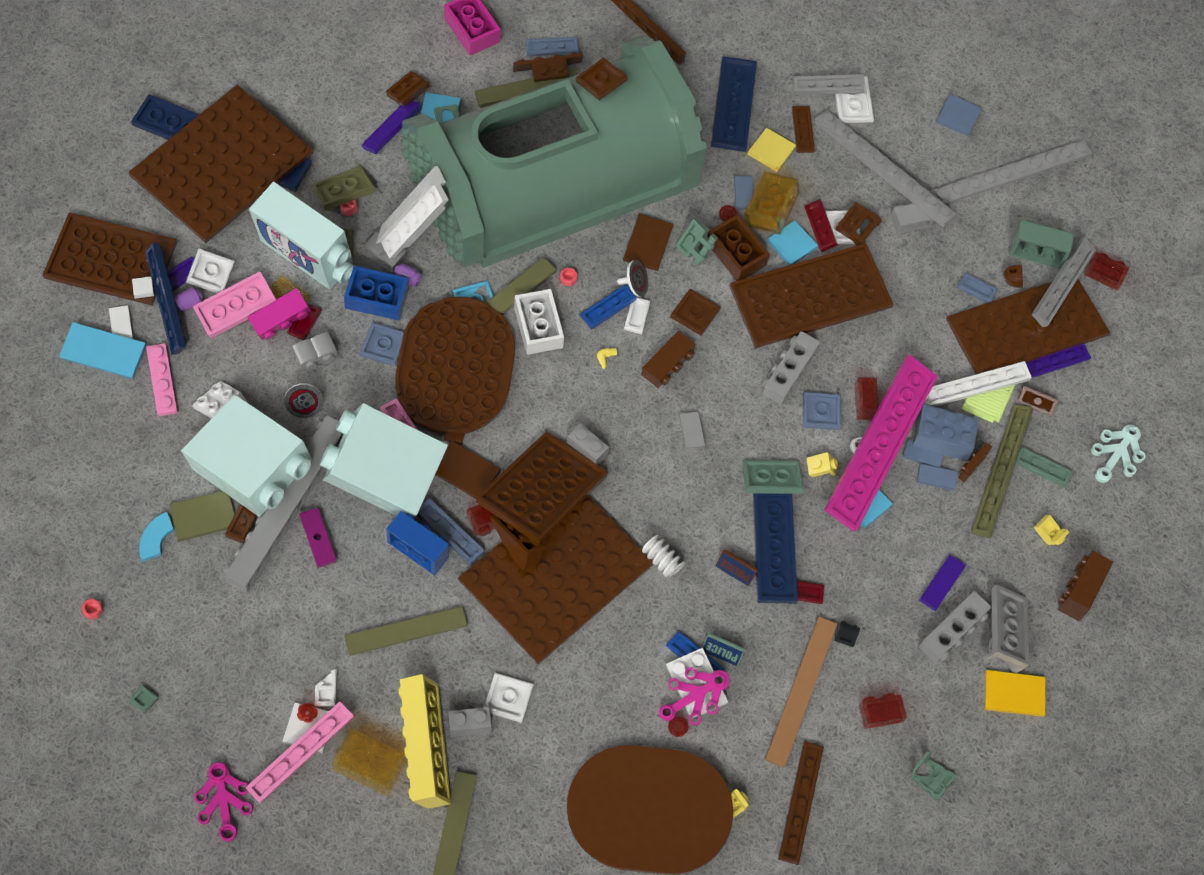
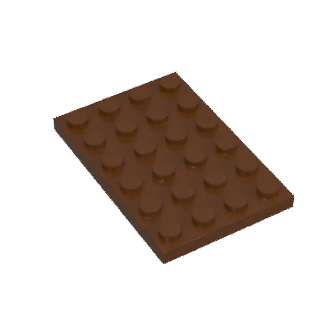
[42,212,177,306]
[476,431,608,545]

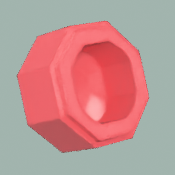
[340,200,358,216]
[559,267,578,287]
[82,598,103,620]

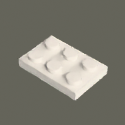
[666,648,728,720]

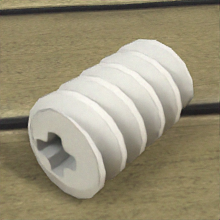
[642,534,685,577]

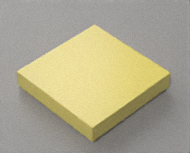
[747,128,796,172]

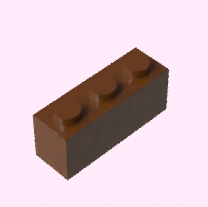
[641,330,696,388]

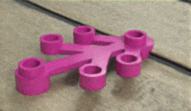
[659,667,730,726]
[194,762,253,842]

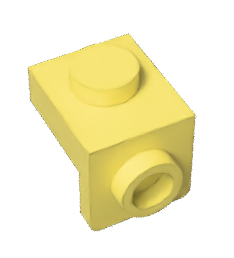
[807,452,838,477]
[1034,515,1069,545]
[731,788,749,819]

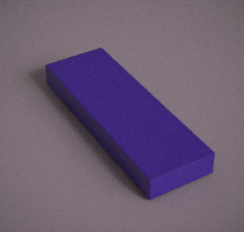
[919,555,966,611]

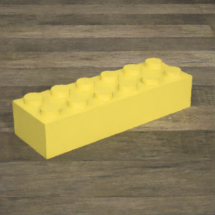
[398,674,451,809]

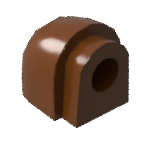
[1004,265,1023,288]

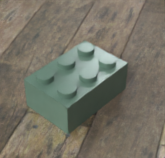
[1009,220,1074,269]

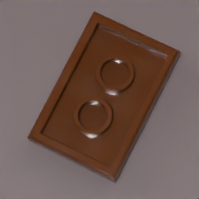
[623,214,674,271]
[435,440,501,499]

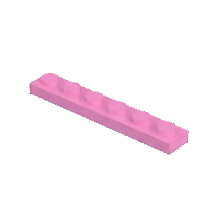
[245,702,354,804]

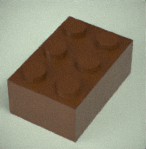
[707,214,770,281]
[1058,550,1113,621]

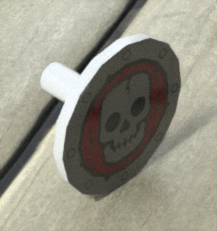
[617,260,648,297]
[284,383,323,418]

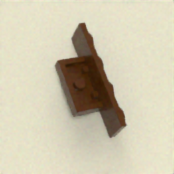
[512,52,583,82]

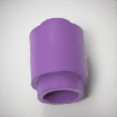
[393,263,422,287]
[174,287,203,312]

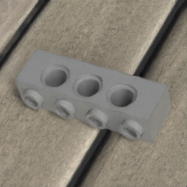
[762,331,820,405]
[919,591,991,663]

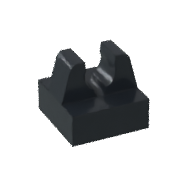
[835,621,860,647]

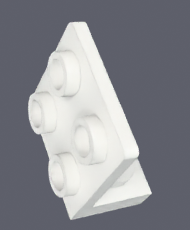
[192,381,247,419]

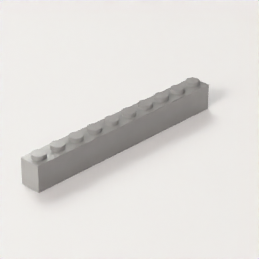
[224,416,344,592]

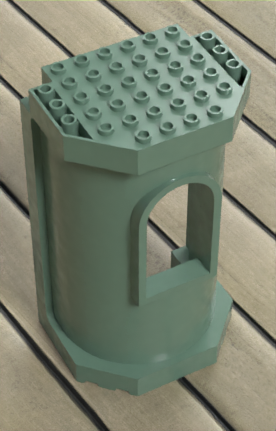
[401,35,707,268]

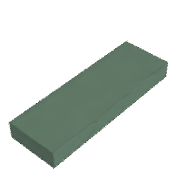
[1016,446,1073,488]

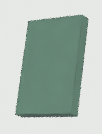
[742,460,804,494]

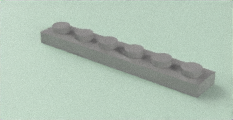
[1031,237,1096,327]

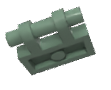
[675,218,718,266]

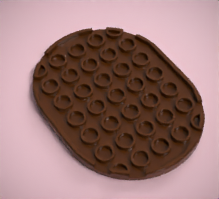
[395,297,515,435]
[567,745,733,875]

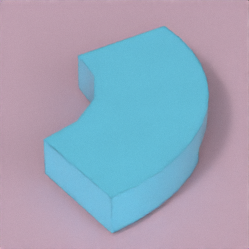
[139,512,174,562]

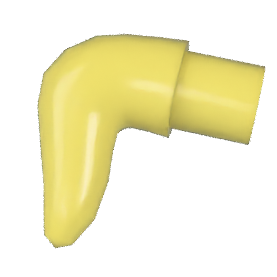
[597,348,617,369]

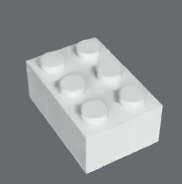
[514,289,564,355]

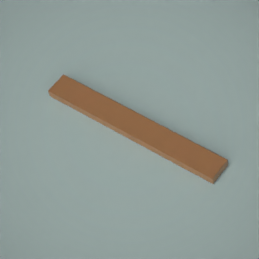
[765,617,837,768]

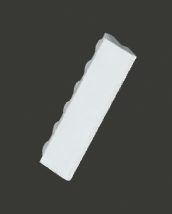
[375,166,448,259]

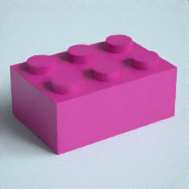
[444,0,501,56]

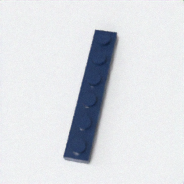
[145,243,186,355]

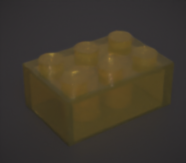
[745,171,800,235]
[331,728,407,797]

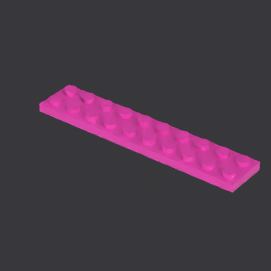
[824,355,938,532]

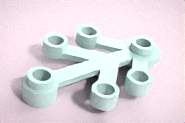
[1091,425,1146,483]

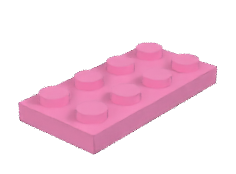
[193,272,276,339]

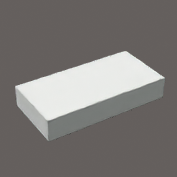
[624,297,650,334]
[109,305,133,339]

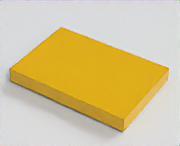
[984,670,1045,717]

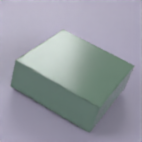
[128,685,159,714]

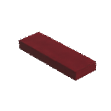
[804,199,838,253]

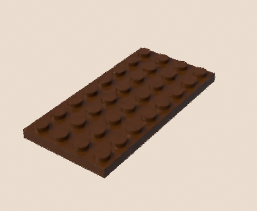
[729,243,893,349]
[946,279,1110,374]

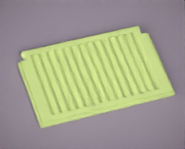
[962,385,1015,423]

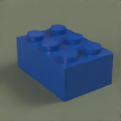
[344,266,409,321]
[386,511,449,576]

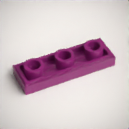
[299,508,337,568]

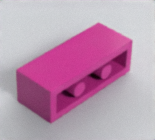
[248,288,311,340]

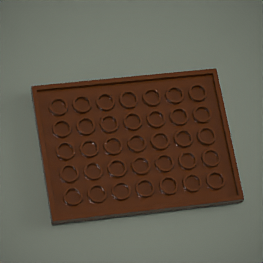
[129,85,313,243]
[458,495,654,664]

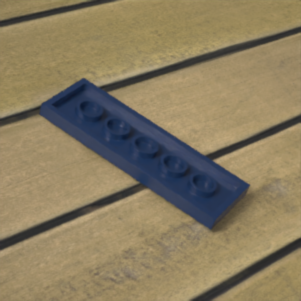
[711,56,757,152]
[753,493,798,604]

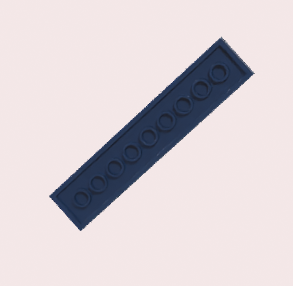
[131,94,312,192]

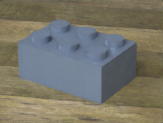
[913,404,979,461]

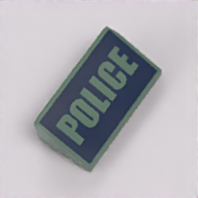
[702,633,745,666]

